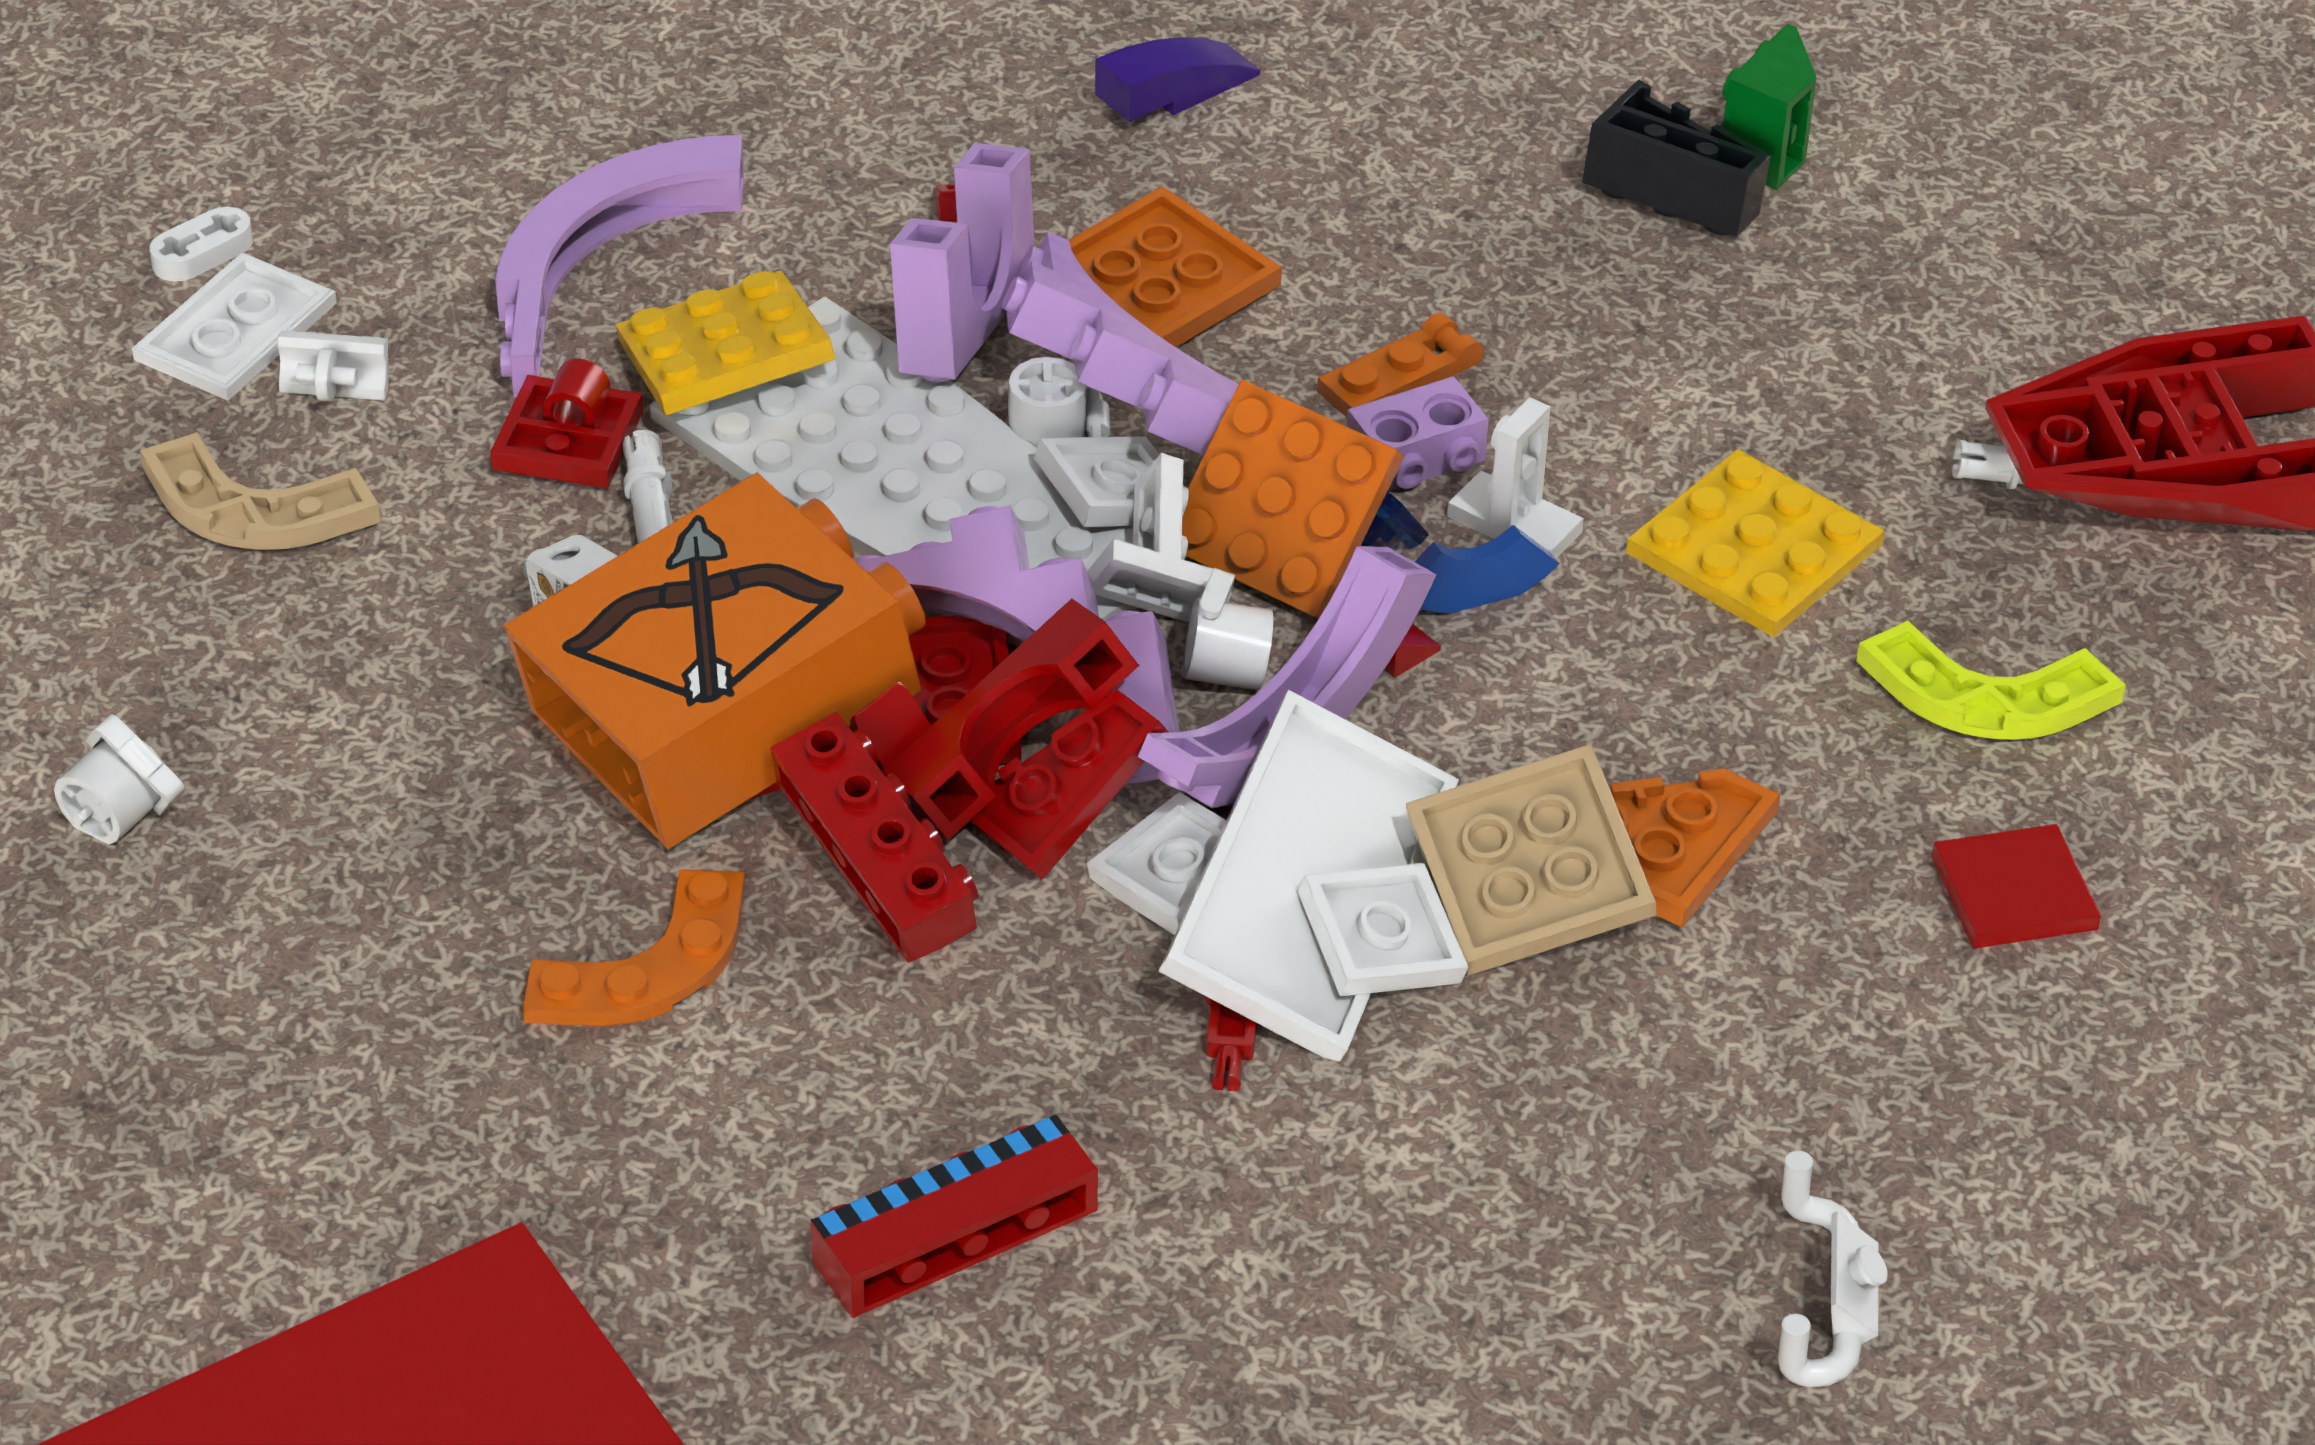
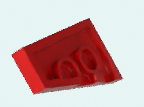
[969,689,1169,880]

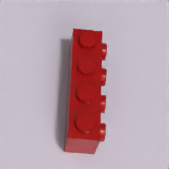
[770,711,979,963]

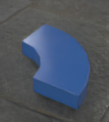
[1415,525,1560,614]

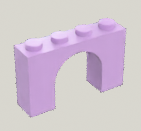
[890,143,1035,382]

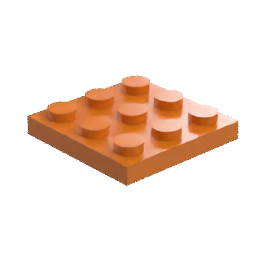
[1069,186,1282,347]
[1182,379,1405,619]

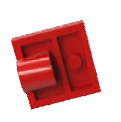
[490,359,643,489]

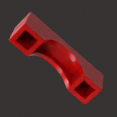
[882,598,1139,840]

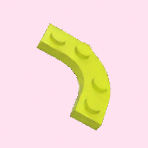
[1856,621,2126,740]

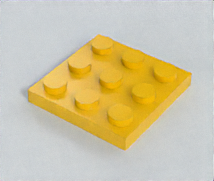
[615,270,836,416]
[1626,449,1885,637]

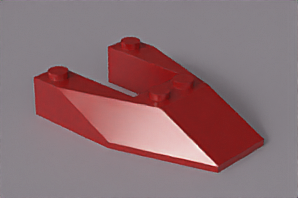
[1985,315,2315,531]

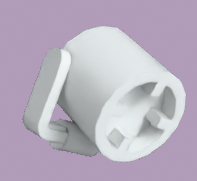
[1008,357,1110,448]
[1181,568,1273,691]
[54,714,185,845]

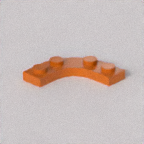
[523,869,745,1026]

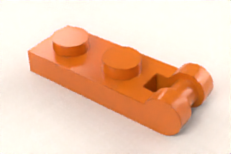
[1317,312,1484,418]

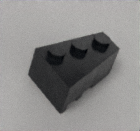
[1582,79,1771,237]

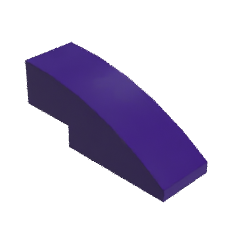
[1095,37,1261,122]

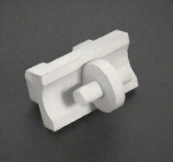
[278,330,388,401]

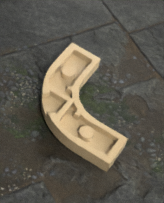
[140,432,381,550]

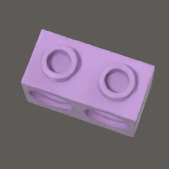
[1347,376,1488,492]

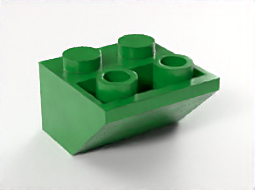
[1720,24,1817,190]

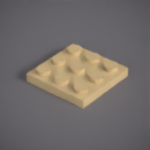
[1405,744,1657,976]

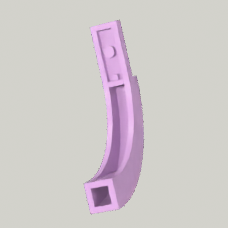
[495,135,744,397]

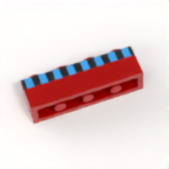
[811,1114,1098,1319]

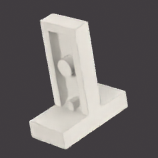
[1447,397,1584,559]
[1088,453,1213,622]

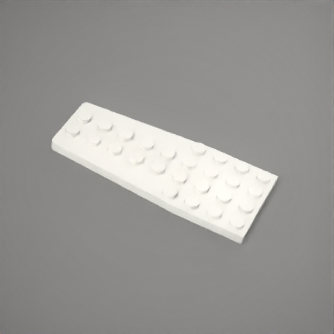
[650,297,1138,647]

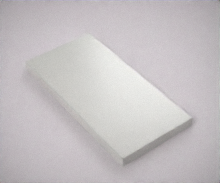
[1159,690,1459,1061]

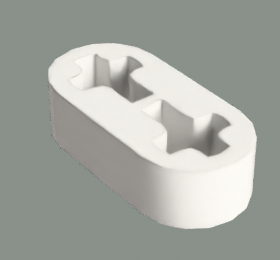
[150,207,253,282]

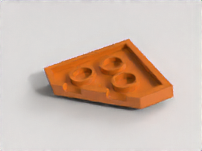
[1610,768,1780,928]

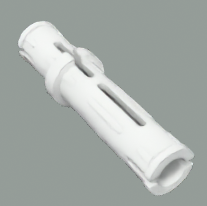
[622,430,673,543]

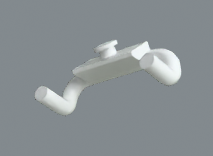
[1778,1150,1888,1388]

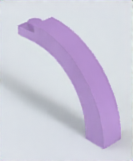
[1138,546,1437,808]

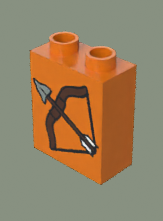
[504,472,926,850]

